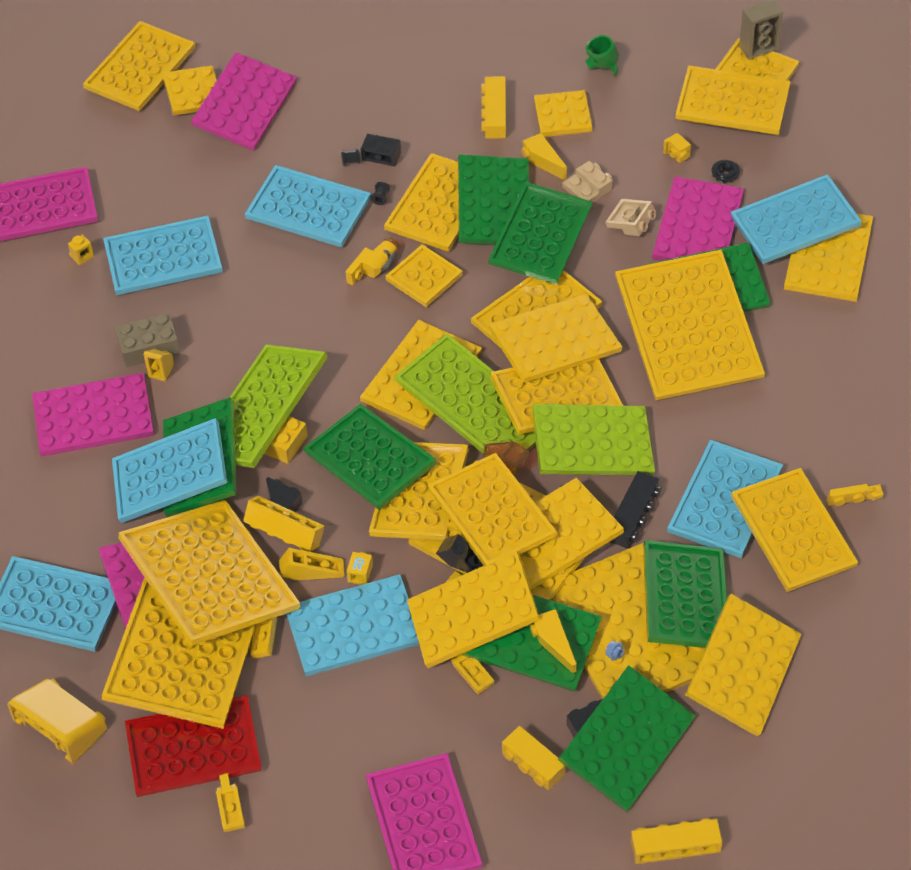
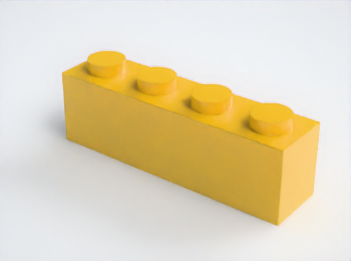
[481,76,506,139]
[243,496,325,552]
[631,818,722,864]

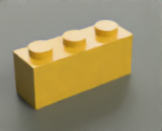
[502,726,566,791]

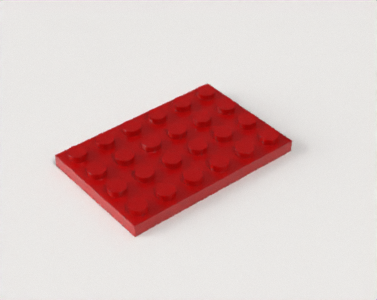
[125,695,262,797]

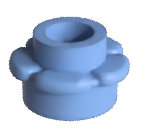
[605,641,624,661]

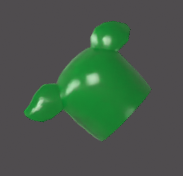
[585,35,619,77]

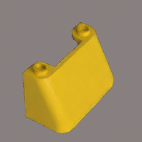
[7,679,107,764]

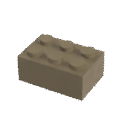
[739,0,783,60]
[115,312,180,367]

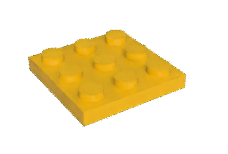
[162,66,217,115]
[534,90,592,137]
[385,244,463,307]

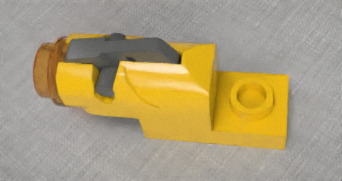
[346,237,399,286]

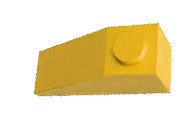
[521,133,567,180]
[279,548,344,580]
[530,609,576,673]

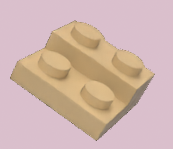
[562,161,613,202]
[605,199,656,236]

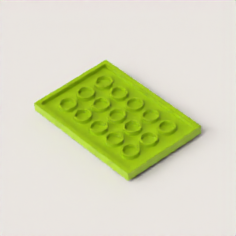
[532,404,655,476]

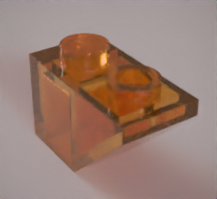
[483,441,530,477]

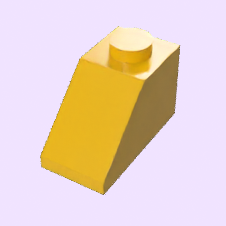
[143,349,174,382]

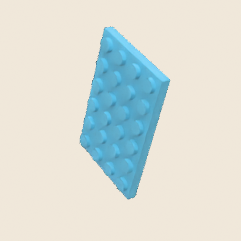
[245,165,371,248]
[731,174,861,264]
[103,216,223,295]
[112,418,227,523]
[667,440,783,559]
[0,556,116,652]
[286,574,419,676]

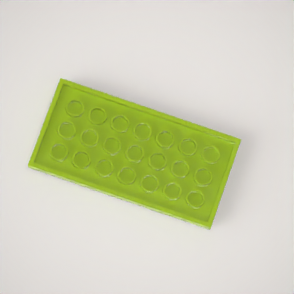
[394,334,536,469]
[230,344,328,468]

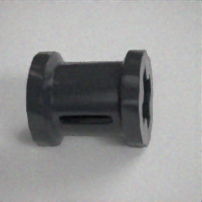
[341,148,361,166]
[371,182,390,205]

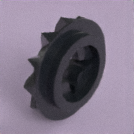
[711,160,740,183]

